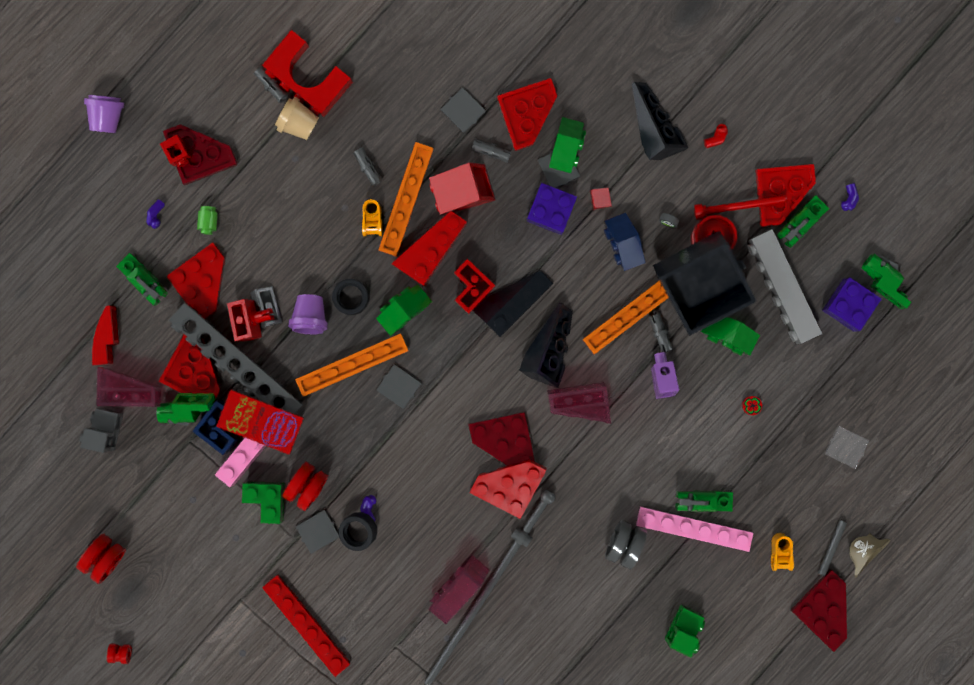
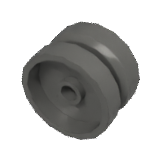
[605,519,647,570]

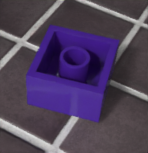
[527,183,577,235]
[822,277,881,332]

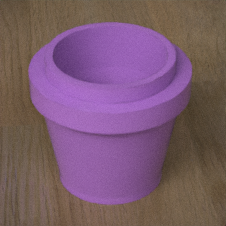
[84,95,124,133]
[288,294,328,334]

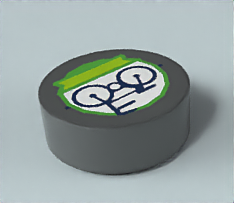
[659,213,679,228]

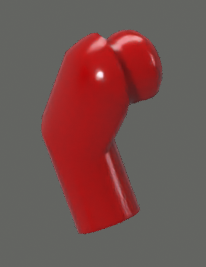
[704,124,728,149]

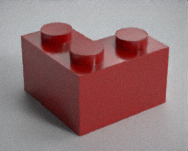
[454,259,495,314]

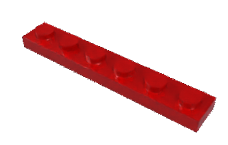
[262,575,351,677]

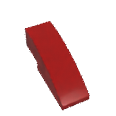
[92,306,119,365]

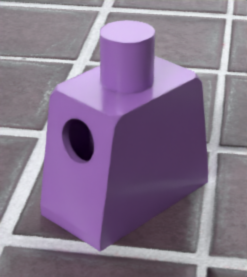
[651,352,679,399]

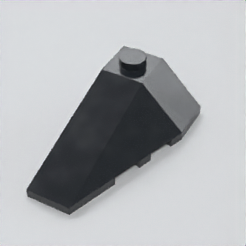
[632,82,689,160]
[473,270,554,337]
[519,303,573,388]

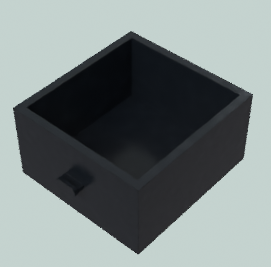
[653,231,757,336]

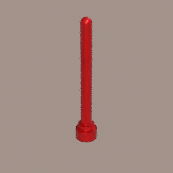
[694,195,788,220]

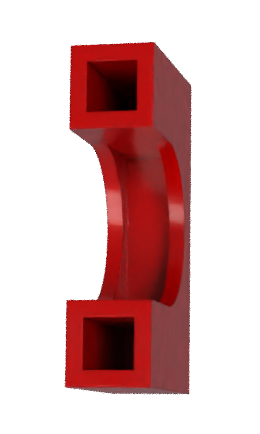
[262,30,353,117]

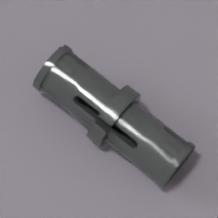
[254,66,288,103]
[472,139,512,163]
[353,147,383,186]
[649,313,673,352]

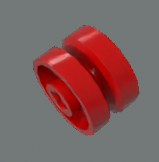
[691,215,737,250]
[282,461,329,511]
[76,533,126,584]

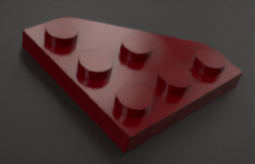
[163,124,238,185]
[468,412,535,466]
[791,569,847,652]

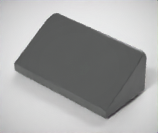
[250,286,282,329]

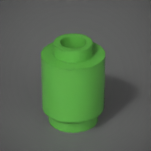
[197,206,218,235]

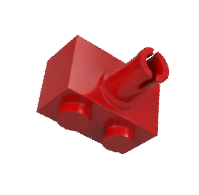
[227,299,274,342]

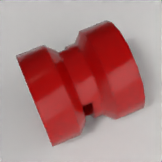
[107,643,132,664]

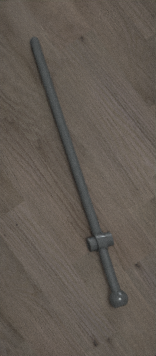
[424,489,555,685]

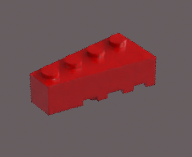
[392,211,467,287]

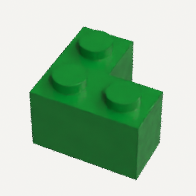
[549,117,586,173]
[376,284,432,336]
[701,317,760,356]
[242,482,285,524]
[665,605,705,658]

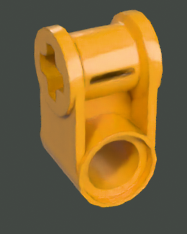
[362,199,383,237]
[771,533,794,571]

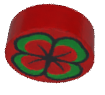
[742,396,762,415]

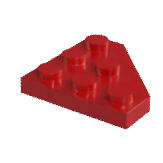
[497,78,557,151]
[755,164,816,227]
[167,243,226,319]
[158,334,220,398]
[469,459,547,519]

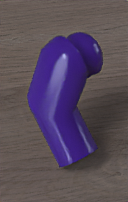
[841,183,859,211]
[146,199,165,229]
[360,495,377,521]

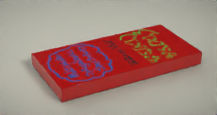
[216,390,304,455]

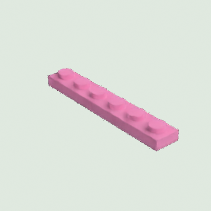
[636,506,753,552]

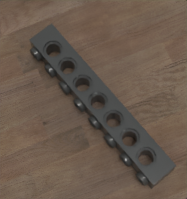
[169,303,303,414]

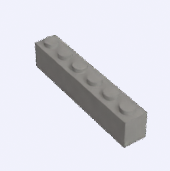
[747,229,822,344]

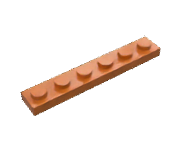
[379,142,434,257]
[582,280,669,354]
[295,333,409,397]

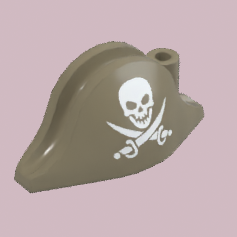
[849,533,890,578]

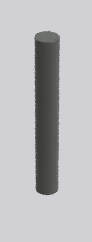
[818,520,847,576]

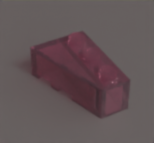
[96,367,161,407]
[547,382,611,424]
[428,555,489,624]

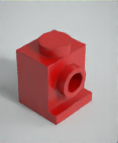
[160,135,191,167]

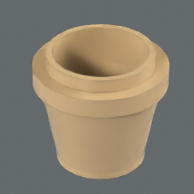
[275,97,319,140]

